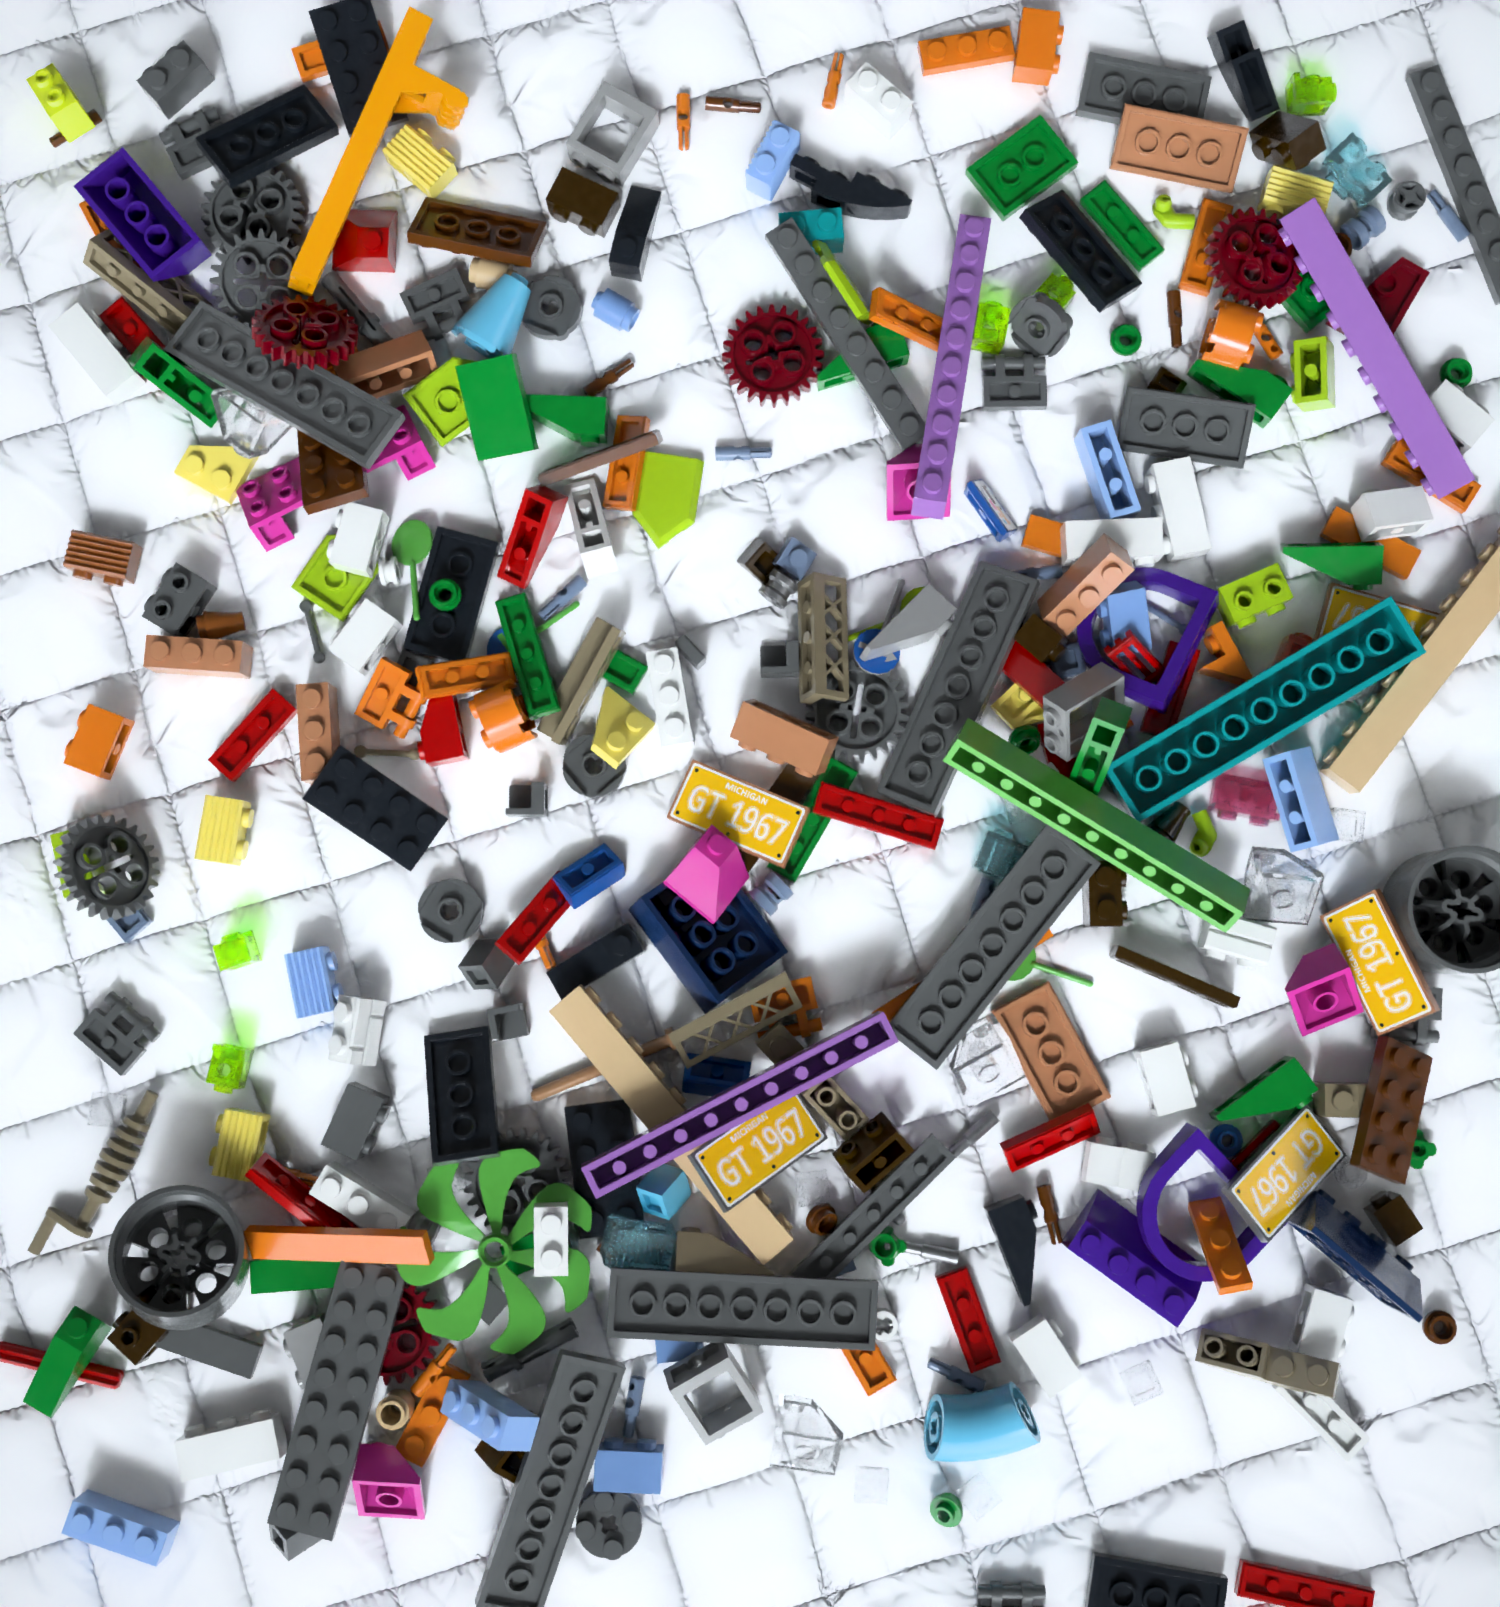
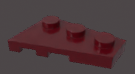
[1325,257,1430,335]

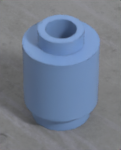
[591,288,640,332]

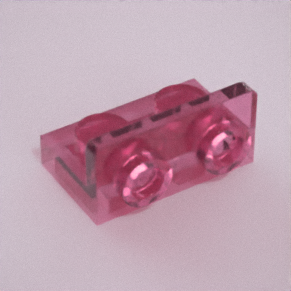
[1208,773,1280,827]

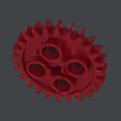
[1204,207,1303,311]
[251,295,358,370]
[722,304,824,408]
[380,1282,442,1386]

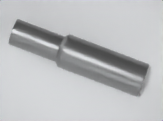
[948,1110,1000,1158]
[904,1241,959,1265]

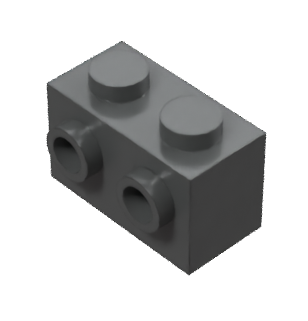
[136,40,215,120]
[141,562,218,637]

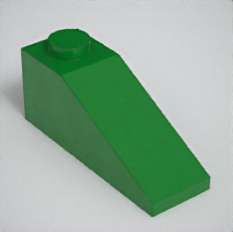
[816,322,910,392]
[127,336,231,428]
[1186,359,1294,429]
[526,394,609,447]
[1280,542,1384,590]
[1069,697,1133,796]
[1208,1056,1319,1121]
[23,1305,112,1418]

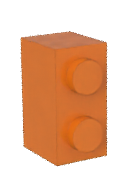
[1012,7,1064,86]
[63,703,135,780]

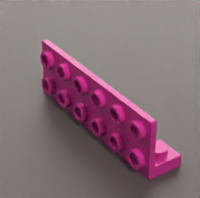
[236,405,436,552]

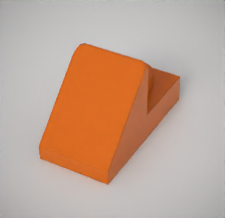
[1197,621,1253,685]

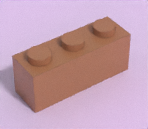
[332,330,437,398]
[1037,533,1135,637]
[143,635,253,679]
[296,682,340,785]
[730,699,839,778]

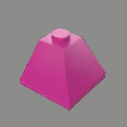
[886,444,951,521]
[663,825,749,924]
[1284,943,1364,1037]
[352,1442,426,1520]

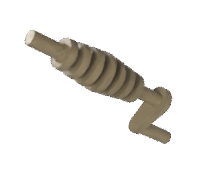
[27,1090,159,1255]

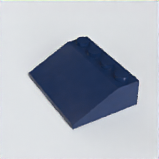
[628,881,788,1014]
[1287,1189,1423,1323]

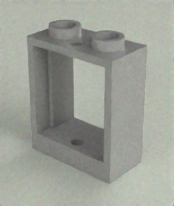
[566,81,660,186]
[1043,662,1124,762]
[663,1343,764,1446]

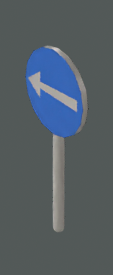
[853,579,905,675]

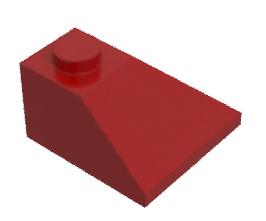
[332,209,398,273]

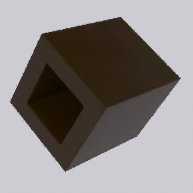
[1014,613,1069,665]
[1363,1190,1424,1247]

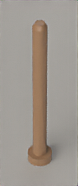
[530,1027,676,1101]

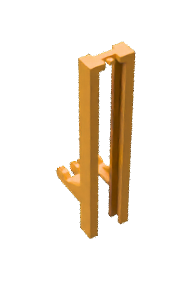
[288,6,469,297]

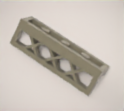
[82,229,214,335]
[797,572,849,705]
[536,617,626,745]
[668,972,803,1069]

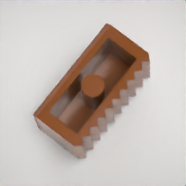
[63,529,143,587]

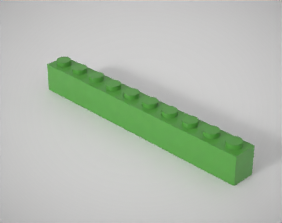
[942,718,1250,933]

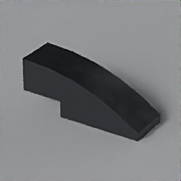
[1207,20,1280,122]

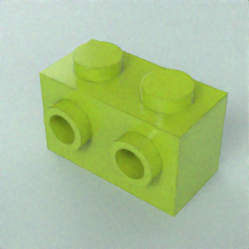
[1290,336,1336,412]
[1216,563,1294,629]

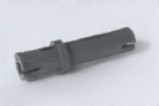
[321,271,393,346]
[481,1317,579,1383]

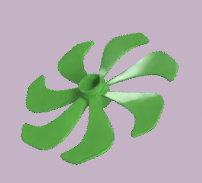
[396,1148,592,1354]

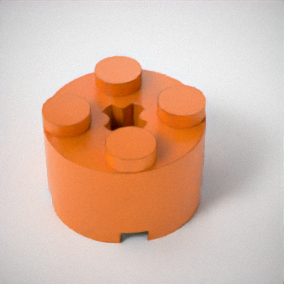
[1198,298,1264,370]
[468,679,538,753]

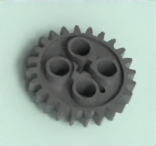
[201,168,305,265]
[209,229,314,328]
[805,659,909,764]
[53,814,160,921]
[463,1127,571,1236]

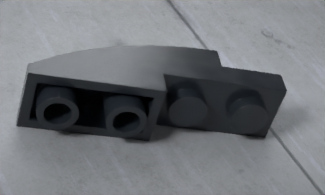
[789,154,913,220]

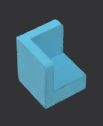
[636,1164,691,1220]

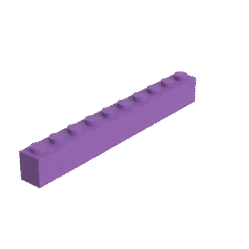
[1277,197,1475,499]
[911,214,992,520]
[581,1011,899,1199]

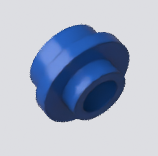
[1209,1123,1243,1157]

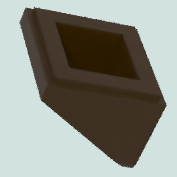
[1147,366,1188,393]
[737,538,779,585]

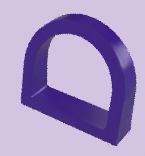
[1077,567,1219,714]
[1136,1122,1287,1282]

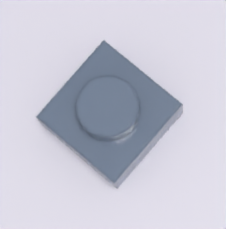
[772,536,817,581]

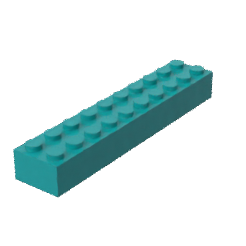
[1105,596,1426,822]

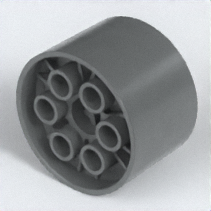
[1382,846,1500,974]
[108,1185,250,1330]

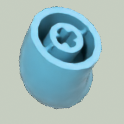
[924,1381,1041,1462]

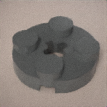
[522,275,582,341]
[1008,292,1073,358]
[562,734,627,799]
[418,879,484,943]
[575,1492,642,1560]

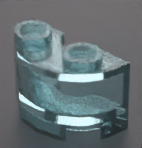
[1322,132,1392,207]

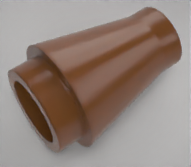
[196,611,246,639]

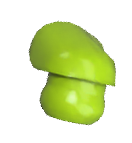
[1152,194,1195,230]
[1189,809,1217,857]

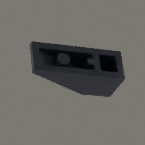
[608,185,662,282]
[546,923,646,1000]
[983,1193,1038,1307]

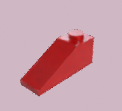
[497,485,569,589]
[417,694,469,767]

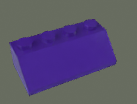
[73,147,212,282]
[1062,1188,1202,1328]

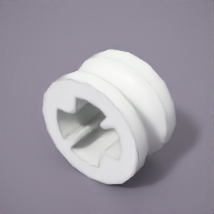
[378,556,400,586]
[876,1308,898,1341]

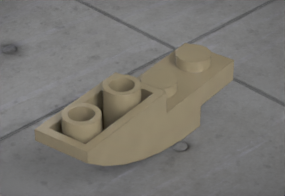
[755,1020,869,1141]
[1195,1328,1341,1399]

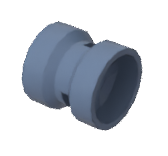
[1340,205,1386,251]
[749,871,794,916]

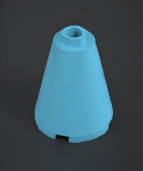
[451,272,531,359]

